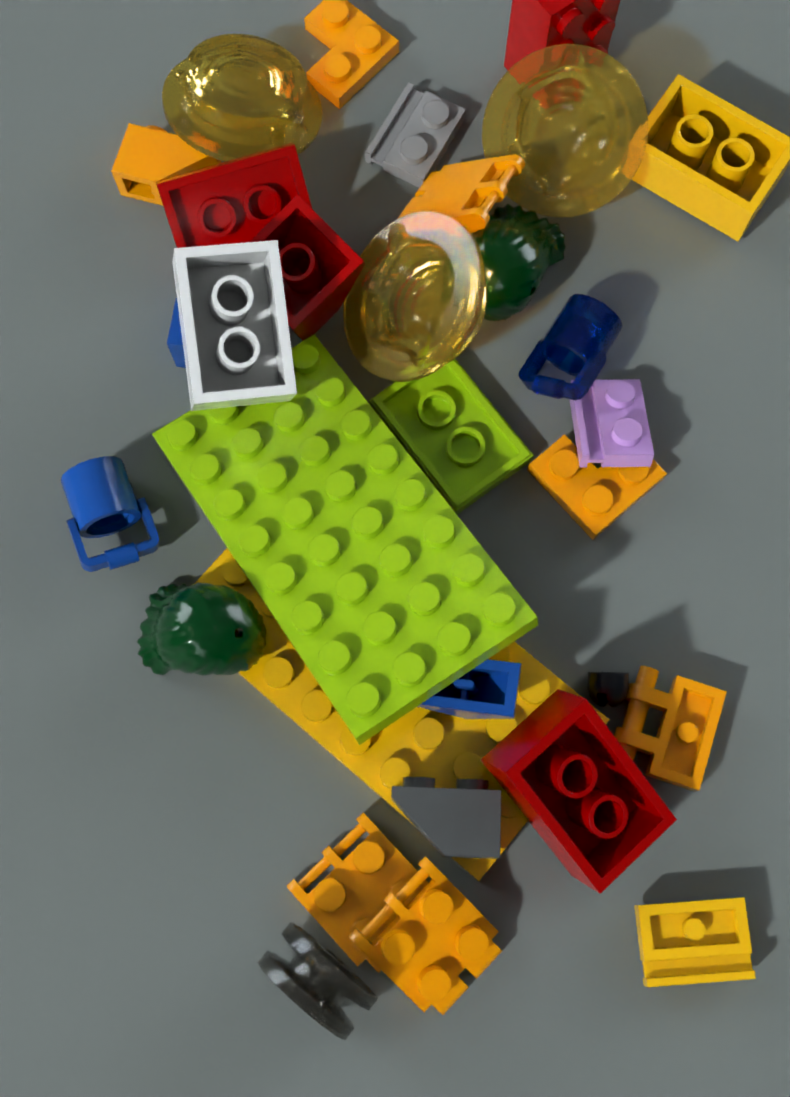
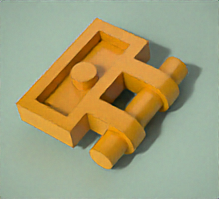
[614,666,727,792]

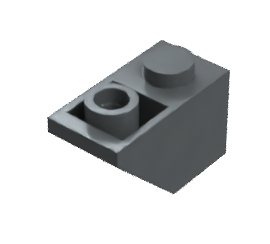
[391,777,501,859]

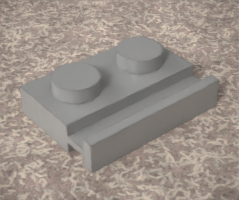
[365,82,466,188]

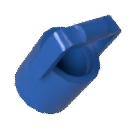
[61,456,159,572]

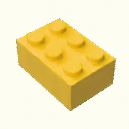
[620,74,790,242]

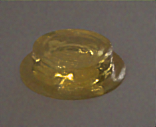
[162,34,322,162]
[482,44,648,218]
[343,211,487,382]

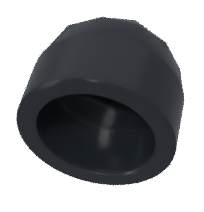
[588,672,629,707]

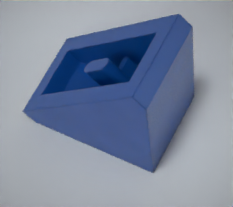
[417,659,521,719]

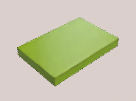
[369,347,534,515]

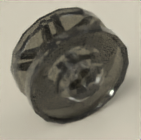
[258,922,378,1040]

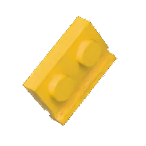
[634,897,756,987]

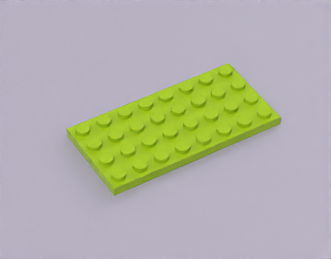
[152,334,538,745]

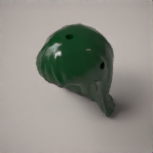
[458,204,566,321]
[137,583,266,675]

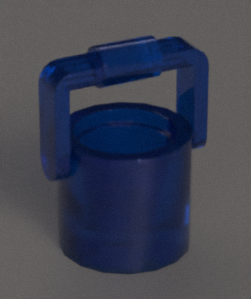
[518,294,623,400]

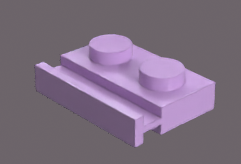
[568,379,654,468]

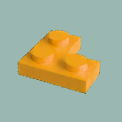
[304,0,399,109]
[527,434,667,540]

